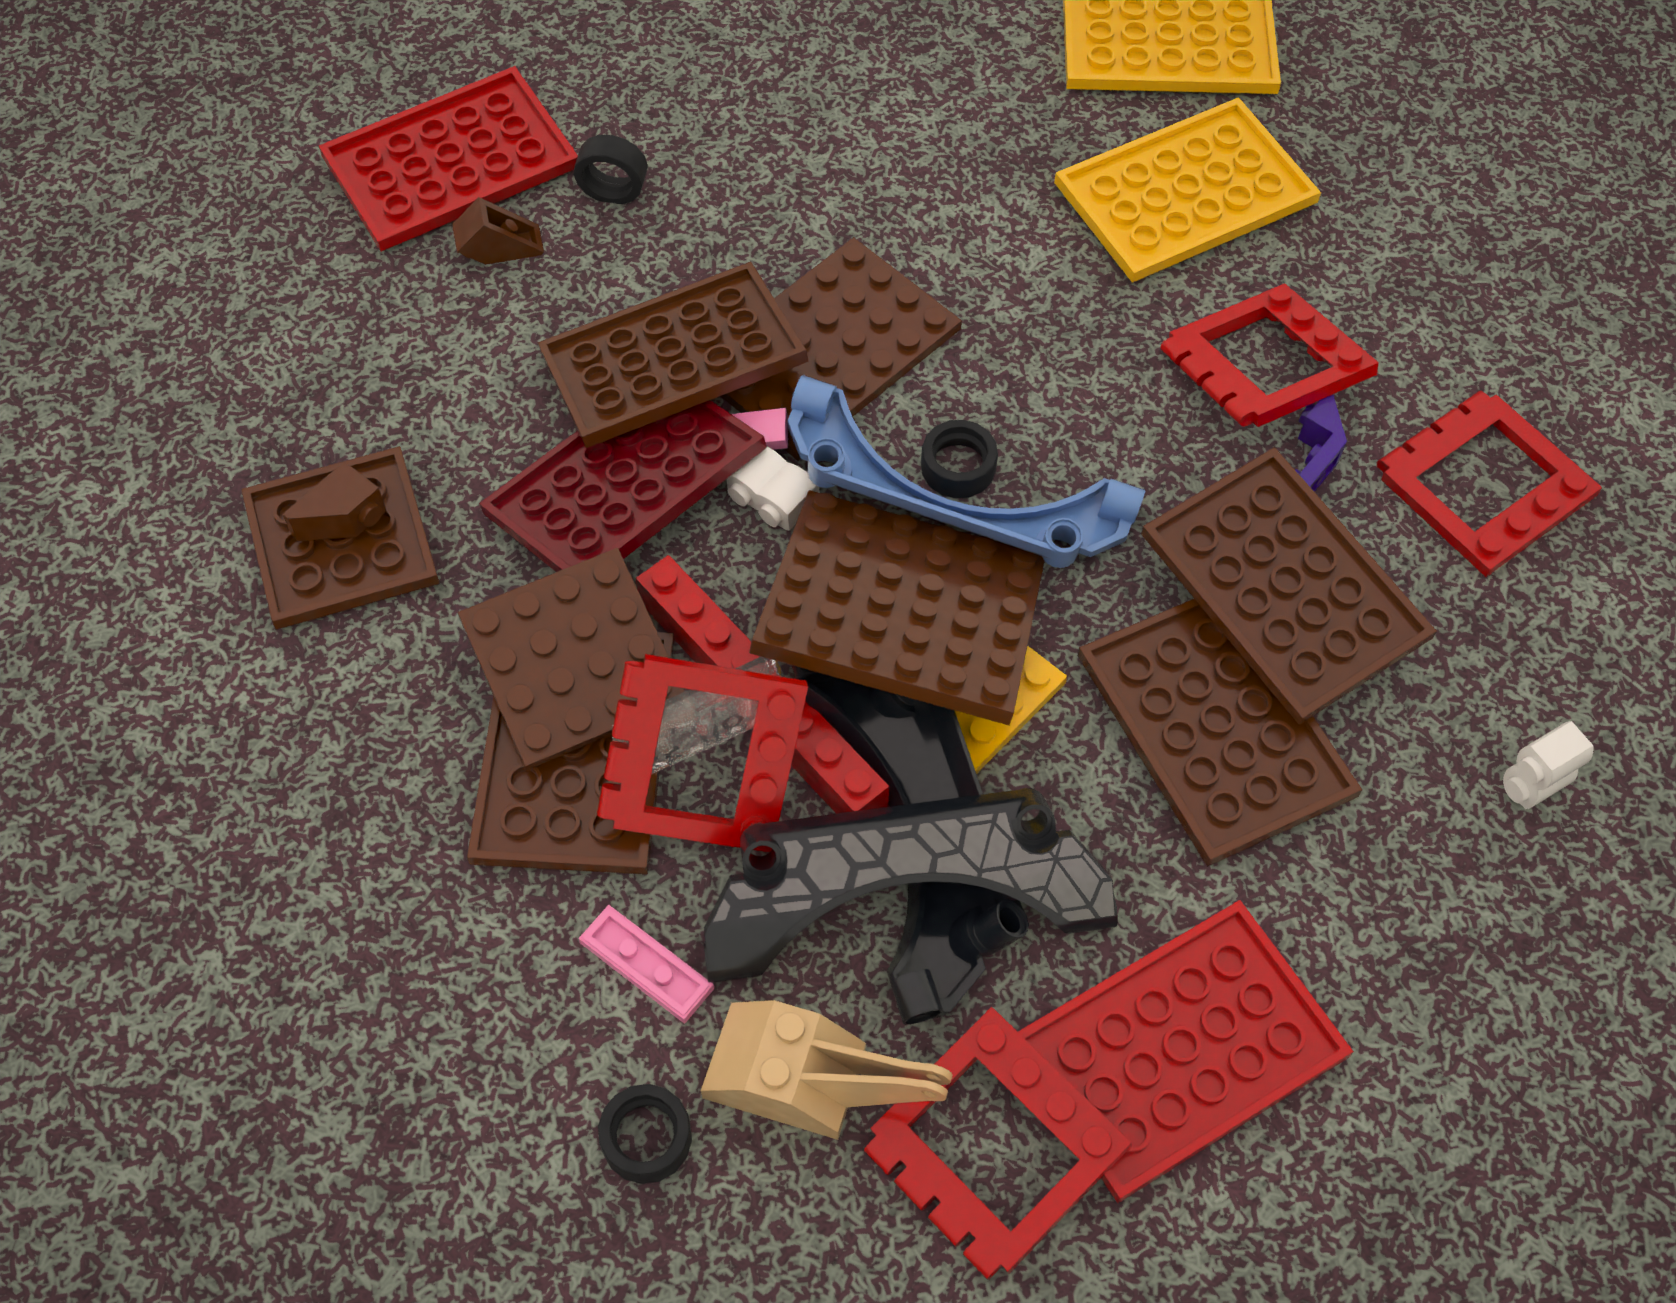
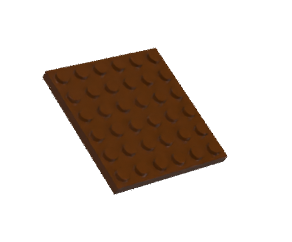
[749,490,1045,726]

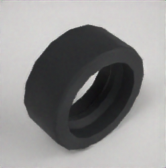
[574,135,648,204]
[921,420,998,498]
[598,1084,692,1184]

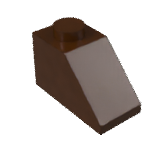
[452,197,544,265]
[283,461,387,541]

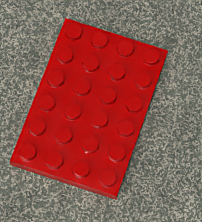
[319,66,578,252]
[1018,900,1354,1203]

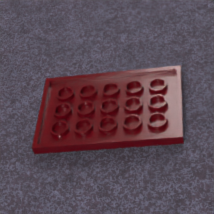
[479,400,767,572]

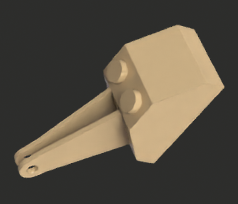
[701,1000,953,1140]

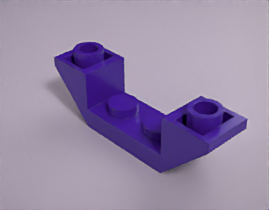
[1295,395,1347,492]

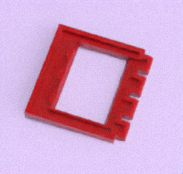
[1160,283,1379,427]
[1377,391,1602,577]
[597,654,808,852]
[864,1007,1132,1280]

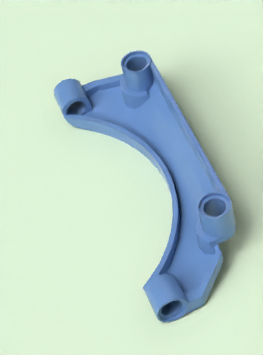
[787,375,1146,568]

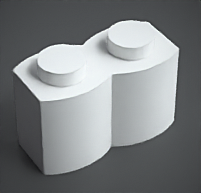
[726,446,820,531]
[1503,721,1593,809]

